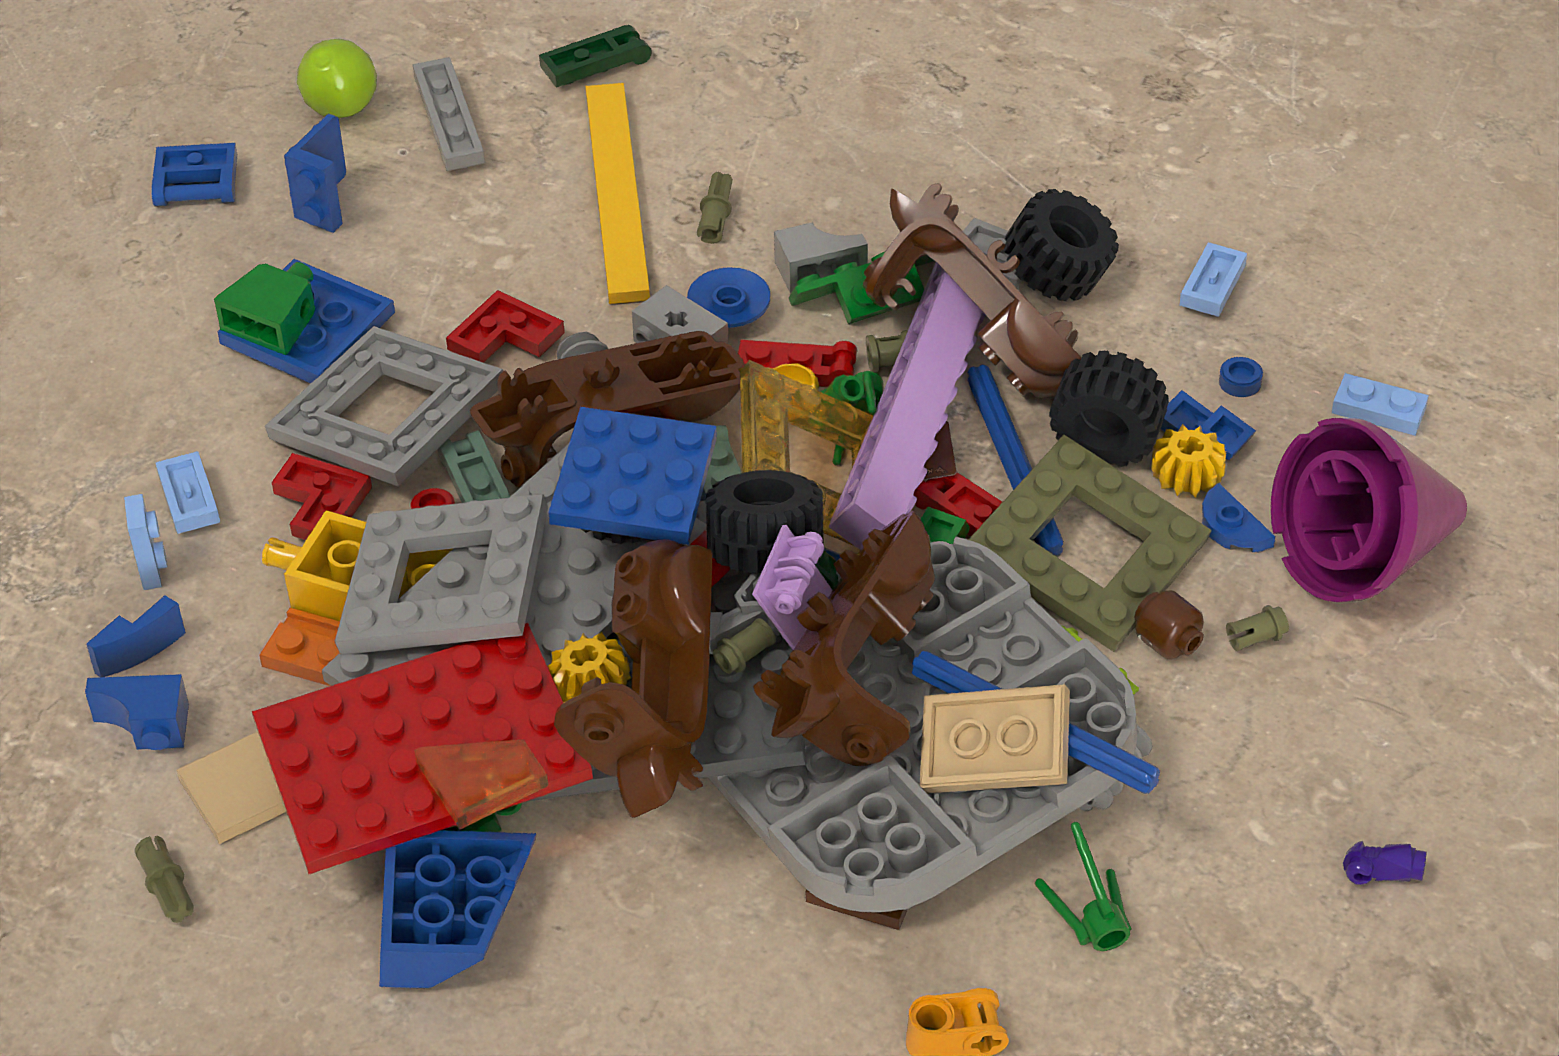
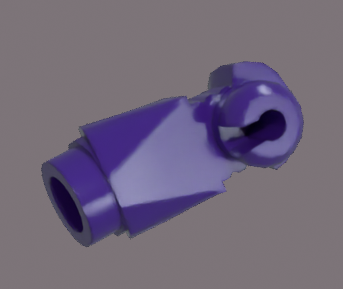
[1343,841,1427,885]

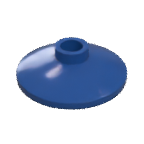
[687,267,770,328]

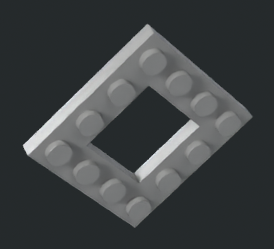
[265,326,503,487]
[335,494,548,655]

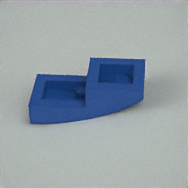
[1161,390,1256,460]
[86,595,186,677]

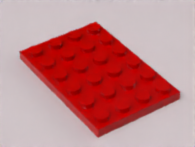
[252,622,593,874]

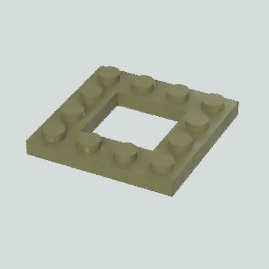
[969,435,1212,652]

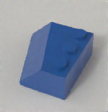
[379,830,536,988]

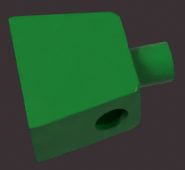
[214,262,315,355]

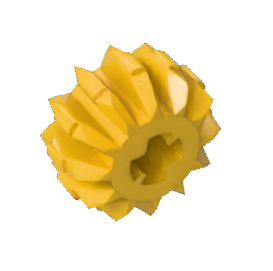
[1151,424,1226,498]
[547,632,631,703]

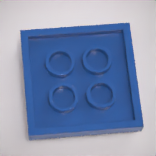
[218,259,395,384]
[548,407,717,545]

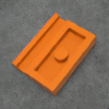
[259,607,340,686]

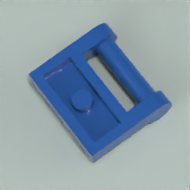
[152,143,238,206]

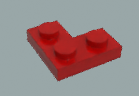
[446,290,565,363]
[272,453,372,540]

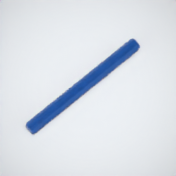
[967,364,1064,556]
[912,651,1160,794]

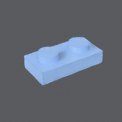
[1179,242,1247,317]
[1331,373,1429,436]
[155,451,220,534]
[124,494,168,590]

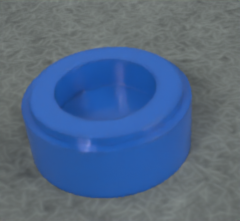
[1219,357,1263,397]

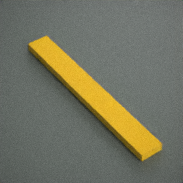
[585,83,650,304]

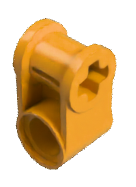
[906,988,1009,1056]

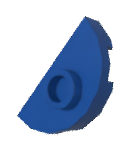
[1202,483,1276,552]

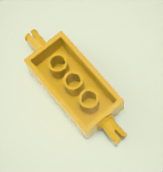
[262,510,454,621]

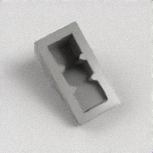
[774,222,868,293]

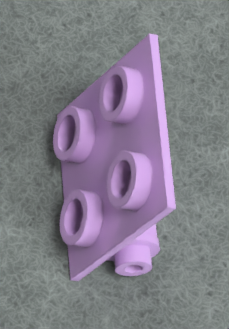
[752,525,832,650]

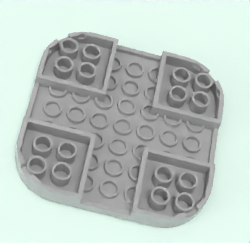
[708,535,1137,912]

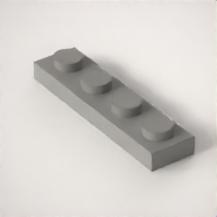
[412,57,485,171]

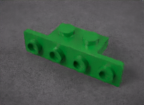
[788,252,934,324]

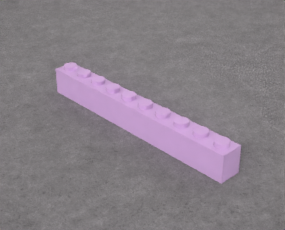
[829,262,986,550]

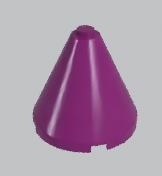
[1271,418,1467,602]

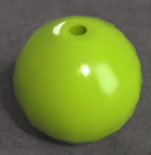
[297,39,377,118]

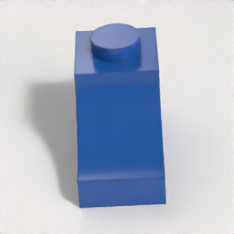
[85,674,189,750]

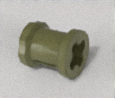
[866,330,908,372]

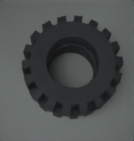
[1004,189,1119,301]
[1049,350,1169,467]
[705,470,824,573]

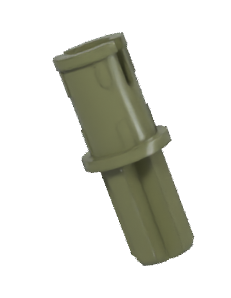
[697,171,733,244]
[135,836,194,923]

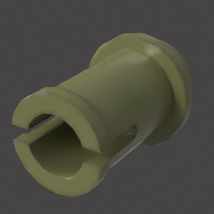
[1226,605,1289,651]
[713,618,776,674]

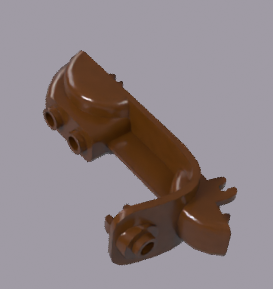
[863,183,1081,399]
[470,331,744,487]
[753,510,935,766]
[554,539,712,818]

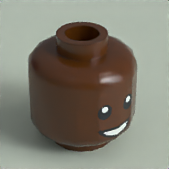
[1134,590,1204,659]

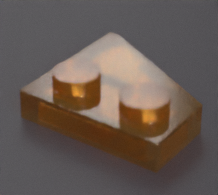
[414,739,549,829]

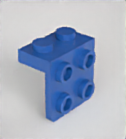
[284,114,346,233]

